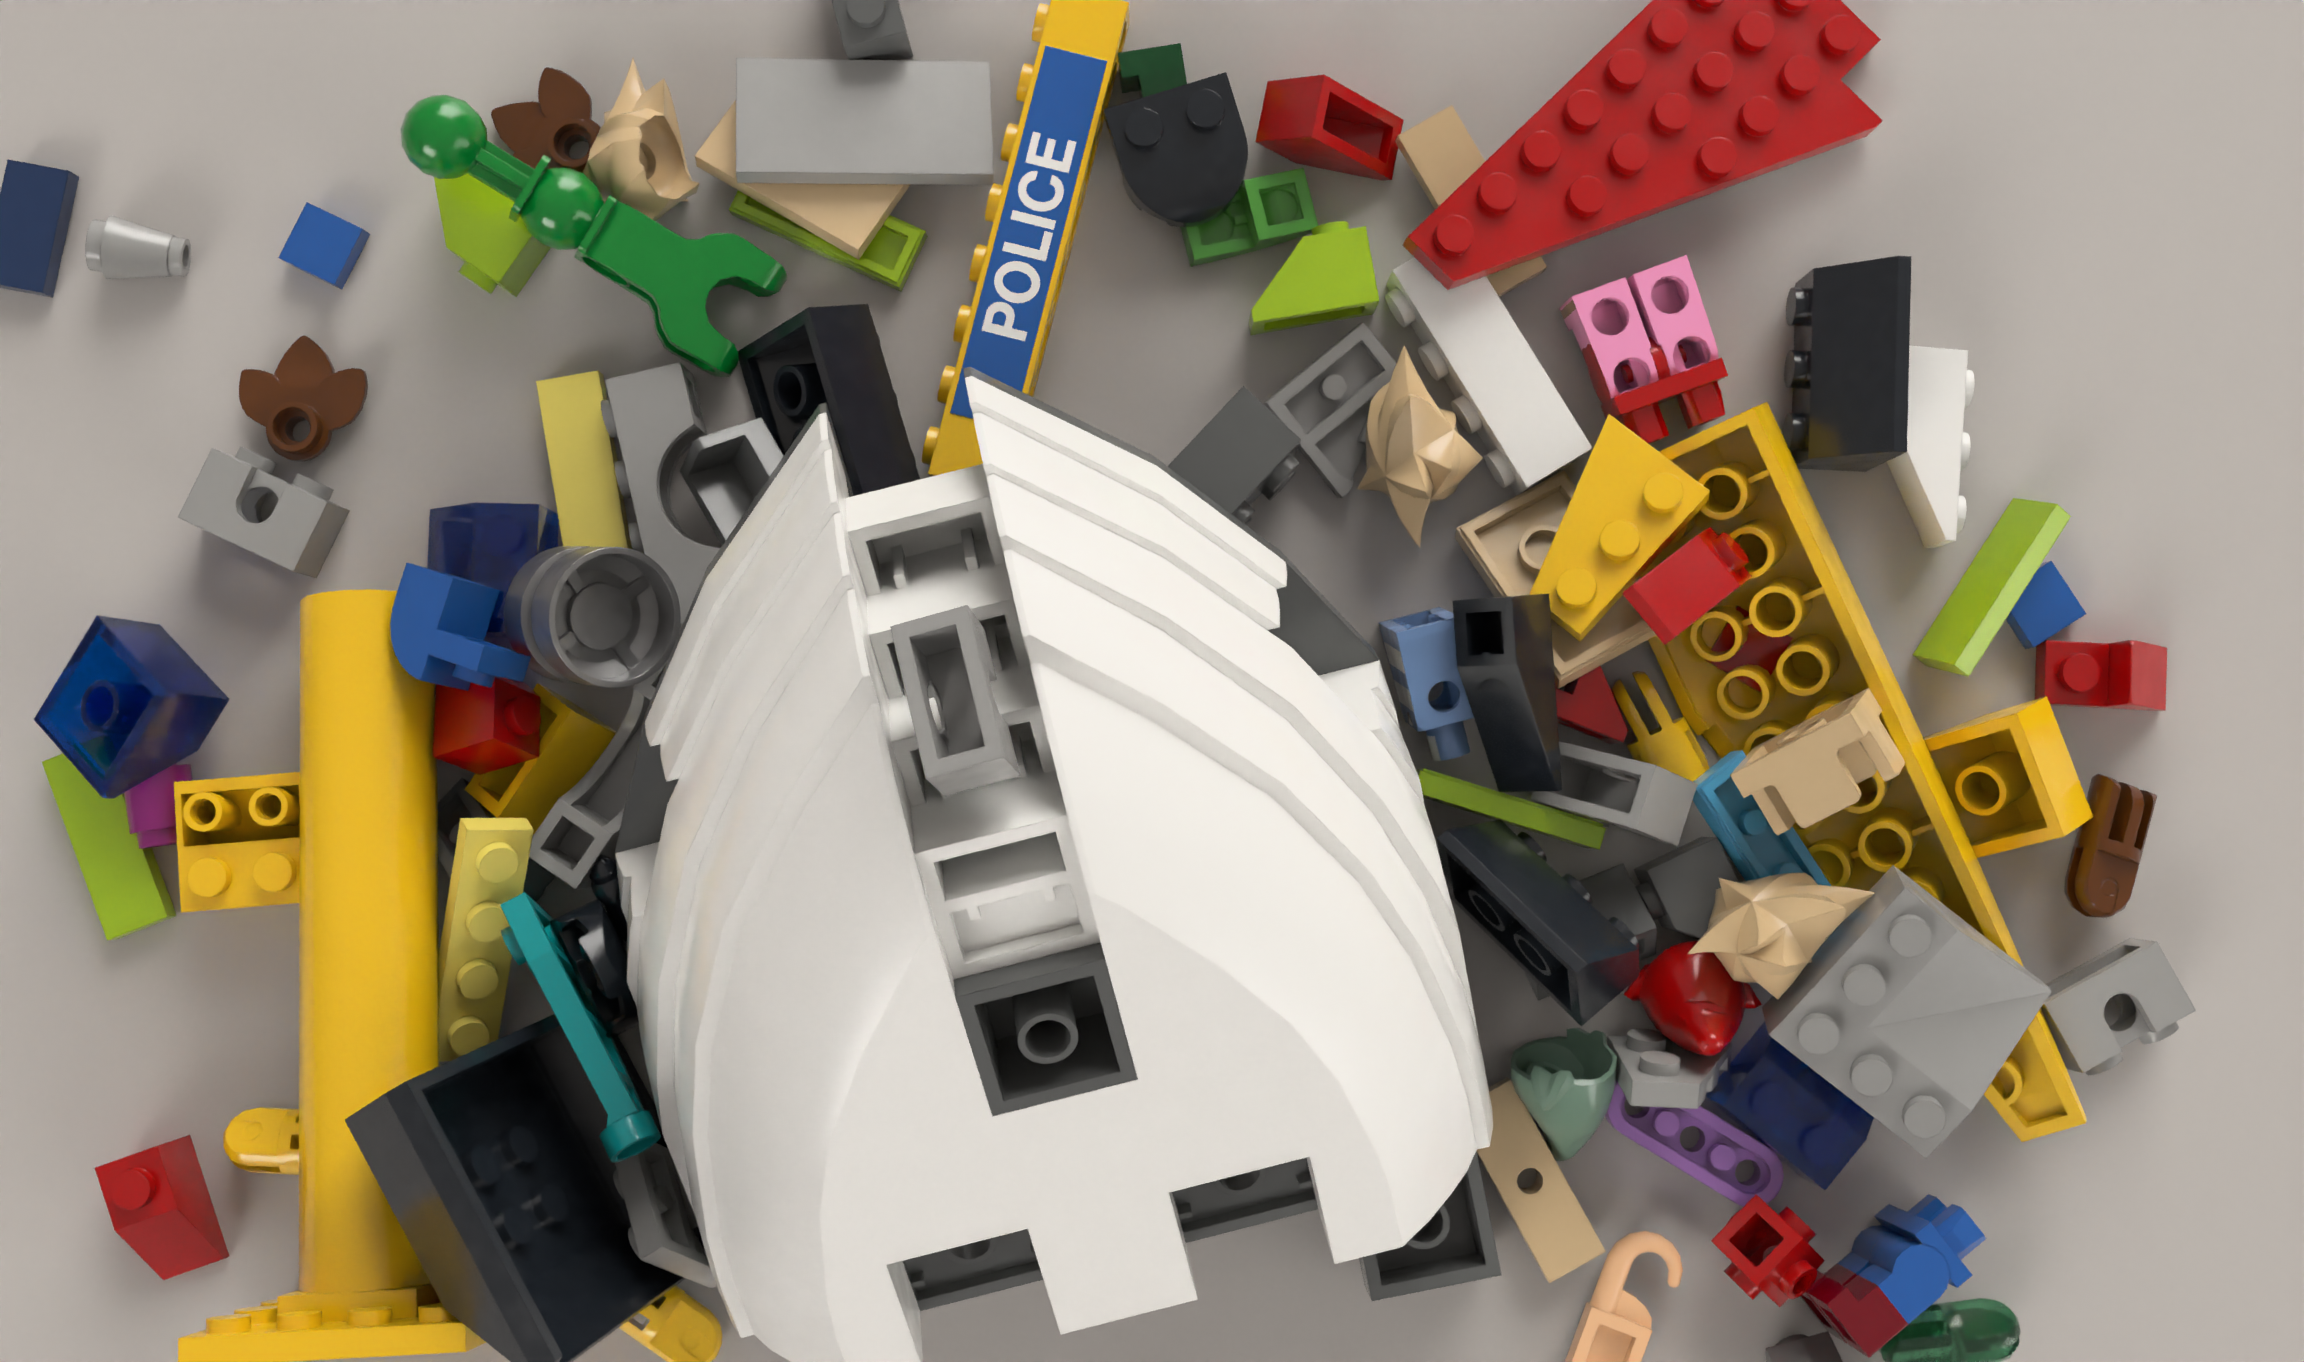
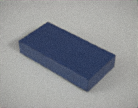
[0,159,79,298]

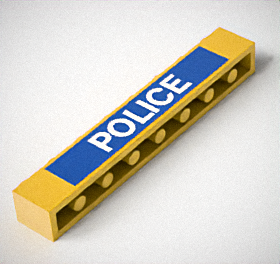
[921,0,1130,477]

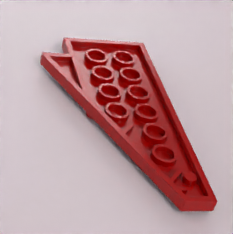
[1402,0,1883,290]

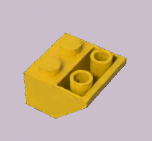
[174,772,300,913]

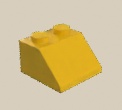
[1923,696,2093,858]

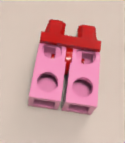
[1559,255,1728,444]

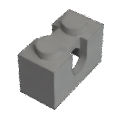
[177,446,350,578]
[890,605,1020,796]
[1530,741,1698,846]
[2041,938,2196,1075]

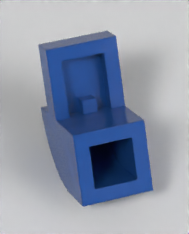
[390,563,531,691]

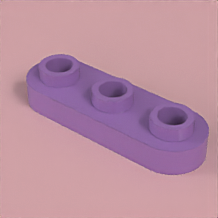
[1605,1080,1784,1206]

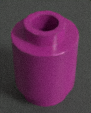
[121,753,193,849]

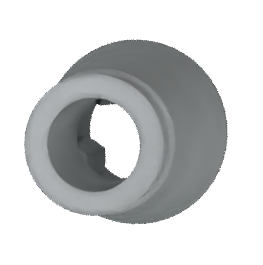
[85,216,191,279]

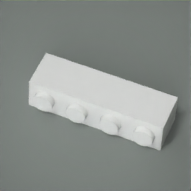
[1385,257,1593,496]

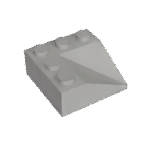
[1762,865,2052,1158]

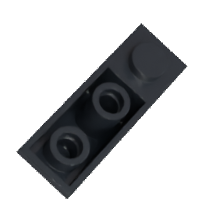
[1453,593,1562,792]

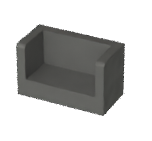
[680,417,784,545]

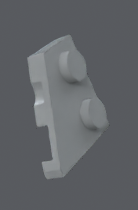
[1263,322,1396,498]
[1607,1029,1732,1109]
[613,1143,717,1289]

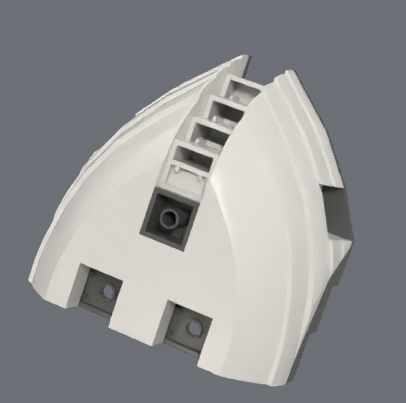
[615,367,1493,1362]

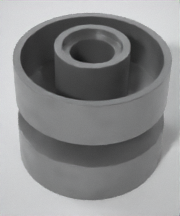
[504,546,681,688]

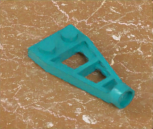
[500,892,661,1162]

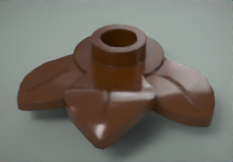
[491,67,601,173]
[239,336,368,462]

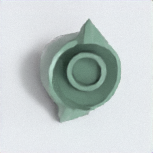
[1511,1028,1617,1161]

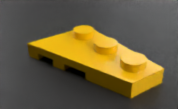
[1530,414,1710,642]

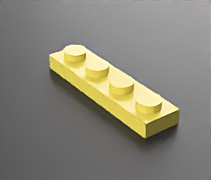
[438,818,534,1062]

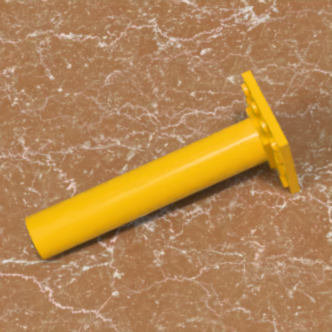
[178,589,486,1362]

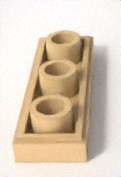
[1395,105,1547,297]
[1476,1077,1606,1283]

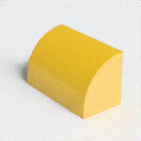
[465,683,616,835]

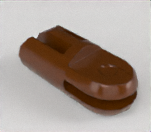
[2064,774,2157,918]

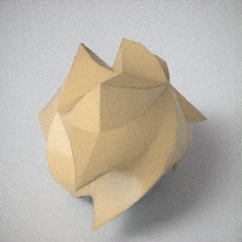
[583,58,699,221]
[1357,345,1483,548]
[1688,873,1876,1000]

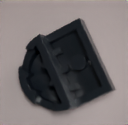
[1104,72,1248,227]
[549,899,639,1038]

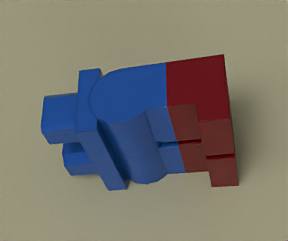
[1800,1194,1986,1358]

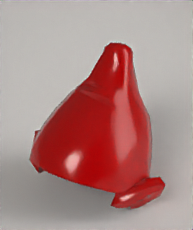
[1623,941,1762,1056]

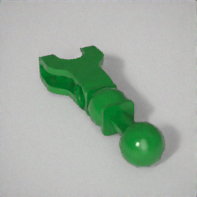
[400,95,787,377]

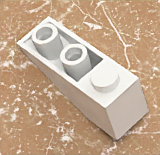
[1887,345,1975,548]

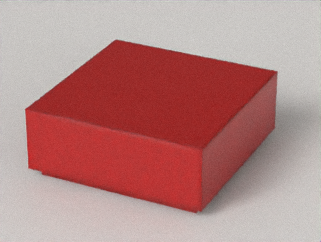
[1705,606,1793,693]

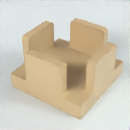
[1730,688,1905,836]

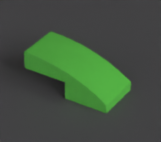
[1180,168,1318,267]

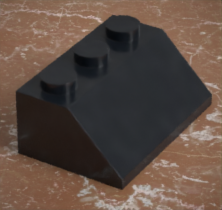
[1782,256,1911,472]
[738,304,920,496]
[1437,819,1639,1026]

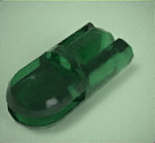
[1879,1298,2021,1362]

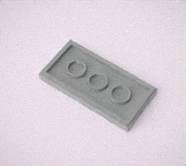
[736,58,994,185]

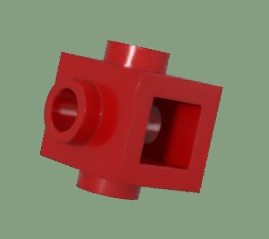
[1711,1194,1825,1307]

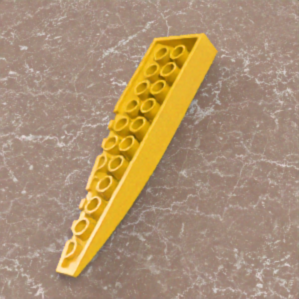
[1640,402,2087,1142]

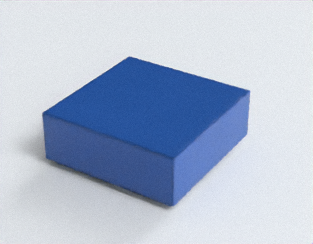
[278,202,370,290]
[2006,561,2086,649]

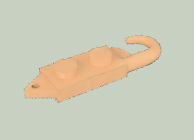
[1565,1231,1683,1362]

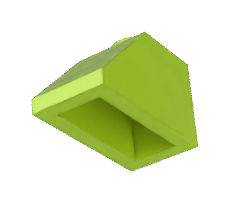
[434,174,551,297]
[1248,221,1379,336]

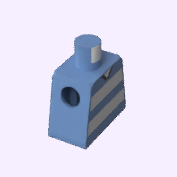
[1378,607,1474,761]

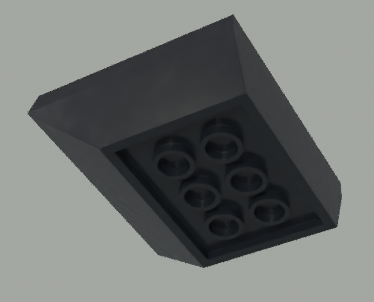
[345,1014,706,1362]

